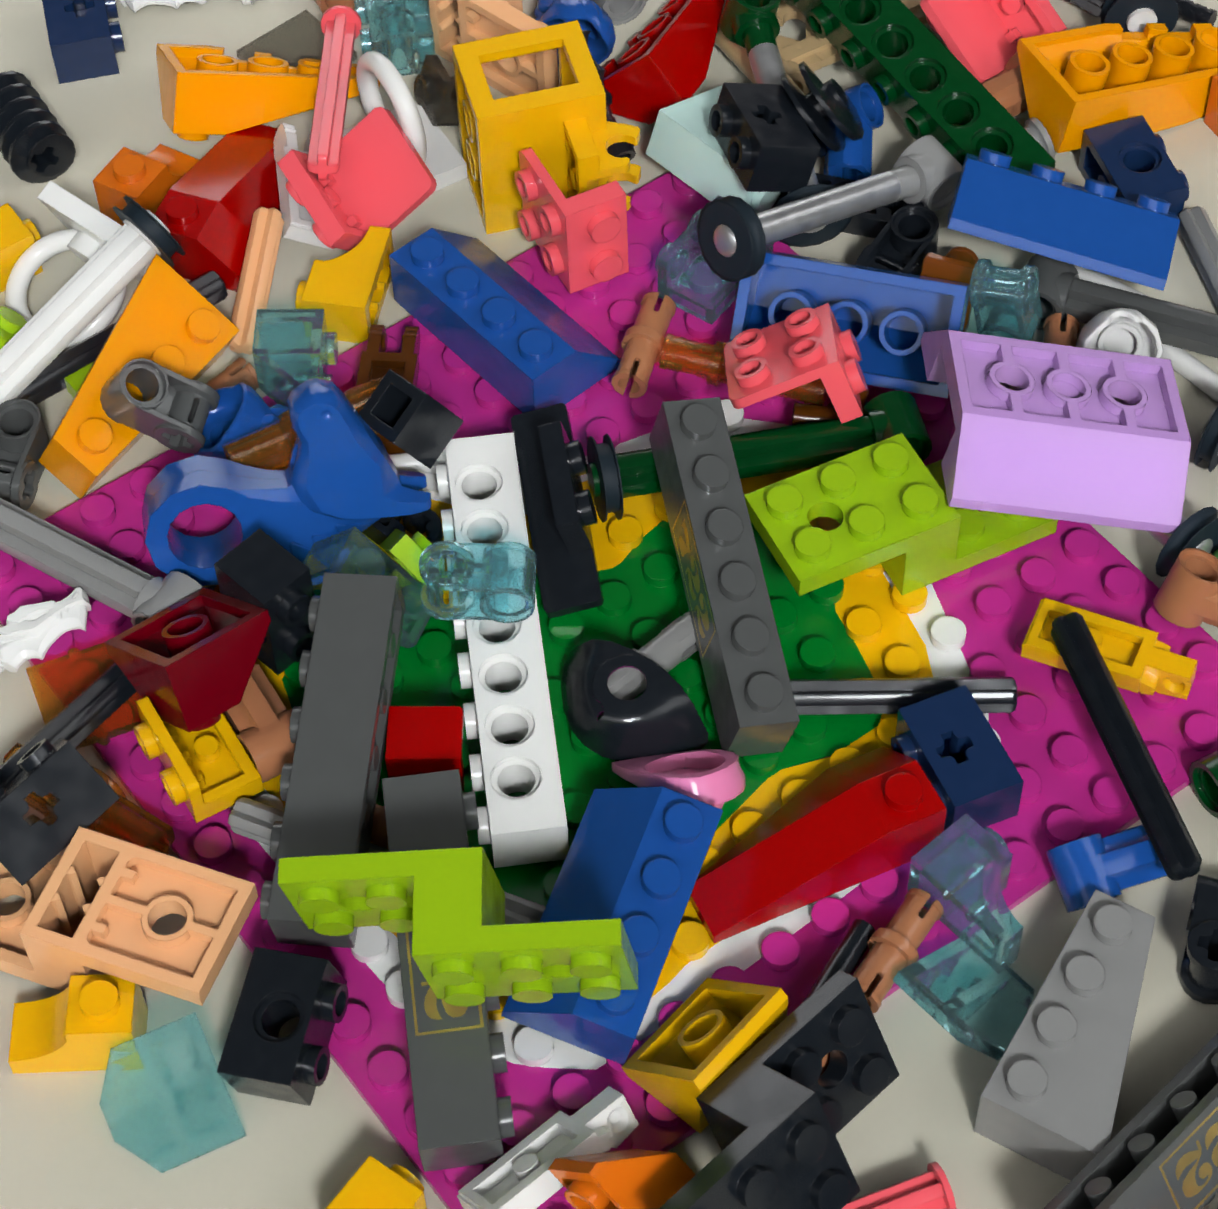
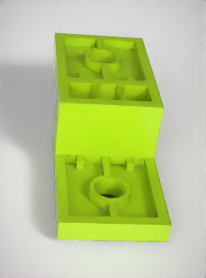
[744,433,1058,596]
[278,847,638,1007]

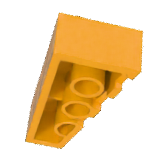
[38,254,240,499]

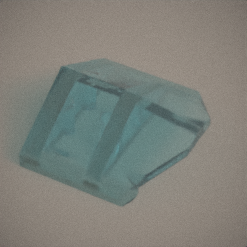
[893,932,1034,1060]
[99,1012,246,1173]

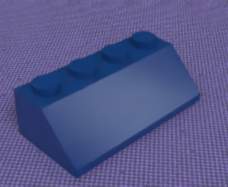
[948,148,1180,291]
[389,228,620,413]
[729,250,971,398]
[501,786,723,1065]

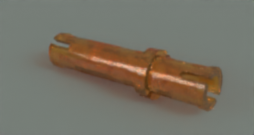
[659,333,828,406]

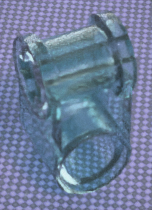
[969,258,1043,341]
[419,540,537,623]

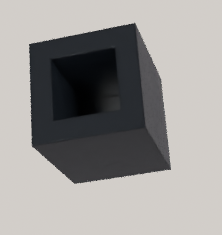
[358,369,463,469]

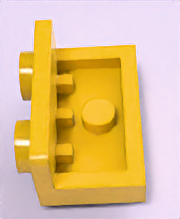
[133,696,264,823]

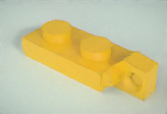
[1021,598,1198,700]

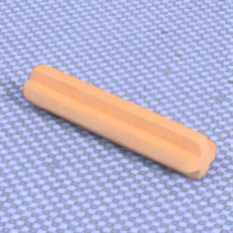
[229,207,284,355]

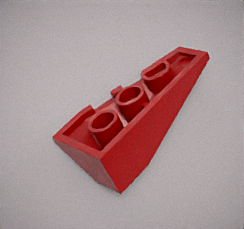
[602,0,725,125]
[154,124,280,292]
[689,746,947,943]

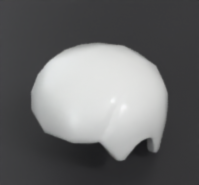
[1076,308,1163,358]

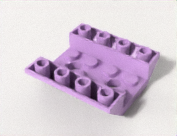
[921,330,1191,534]

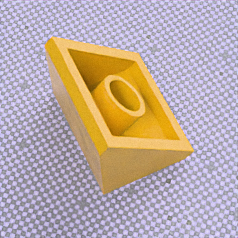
[621,978,788,1133]

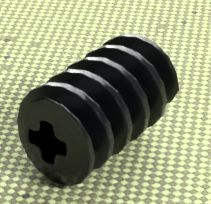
[0,71,76,183]

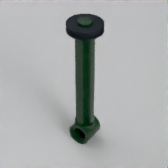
[587,391,932,522]

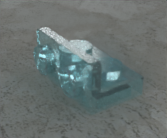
[655,195,774,325]

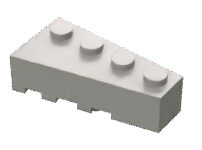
[974,890,1156,1180]

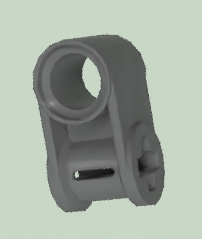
[100,358,220,454]
[0,399,50,511]

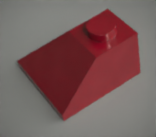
[104,587,271,732]

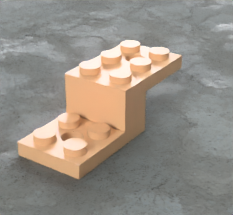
[428,0,559,97]
[0,826,258,1006]

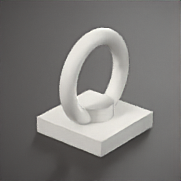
[343,51,467,192]
[5,180,153,349]

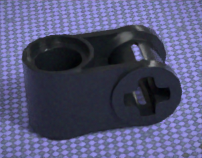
[855,205,939,276]
[1180,874,1218,1005]

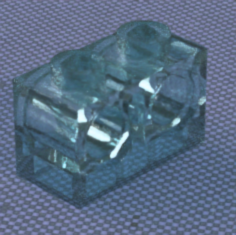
[354,0,437,76]

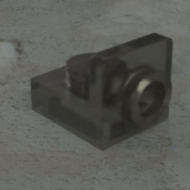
[414,54,459,126]

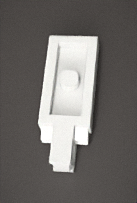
[457,1086,639,1209]

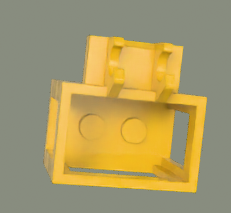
[452,20,641,235]

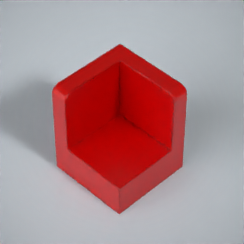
[385,706,465,791]

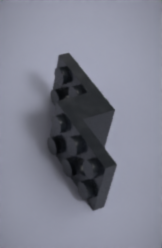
[659,970,899,1209]

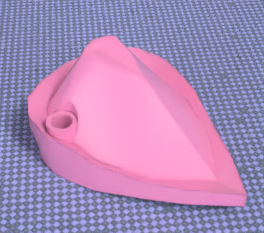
[612,749,746,809]

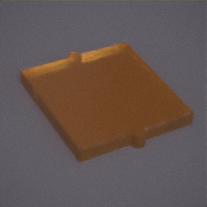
[26,643,142,750]

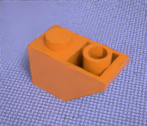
[548,1149,696,1209]

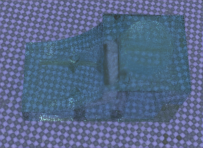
[907,813,1024,974]

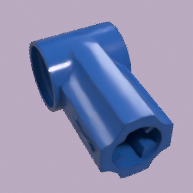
[824,83,884,180]
[1046,825,1167,913]

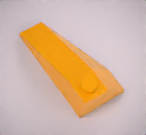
[156,43,380,141]

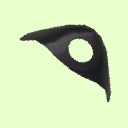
[561,639,709,761]

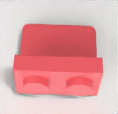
[920,0,1067,84]
[277,107,436,251]
[514,147,629,294]
[724,303,867,424]

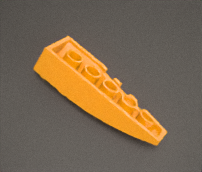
[1016,23,1218,153]

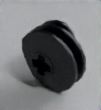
[780,61,864,158]

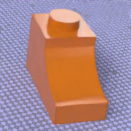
[93,144,199,226]

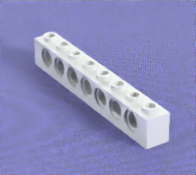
[435,432,569,868]

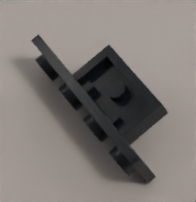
[511,403,604,618]

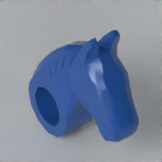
[142,378,431,586]

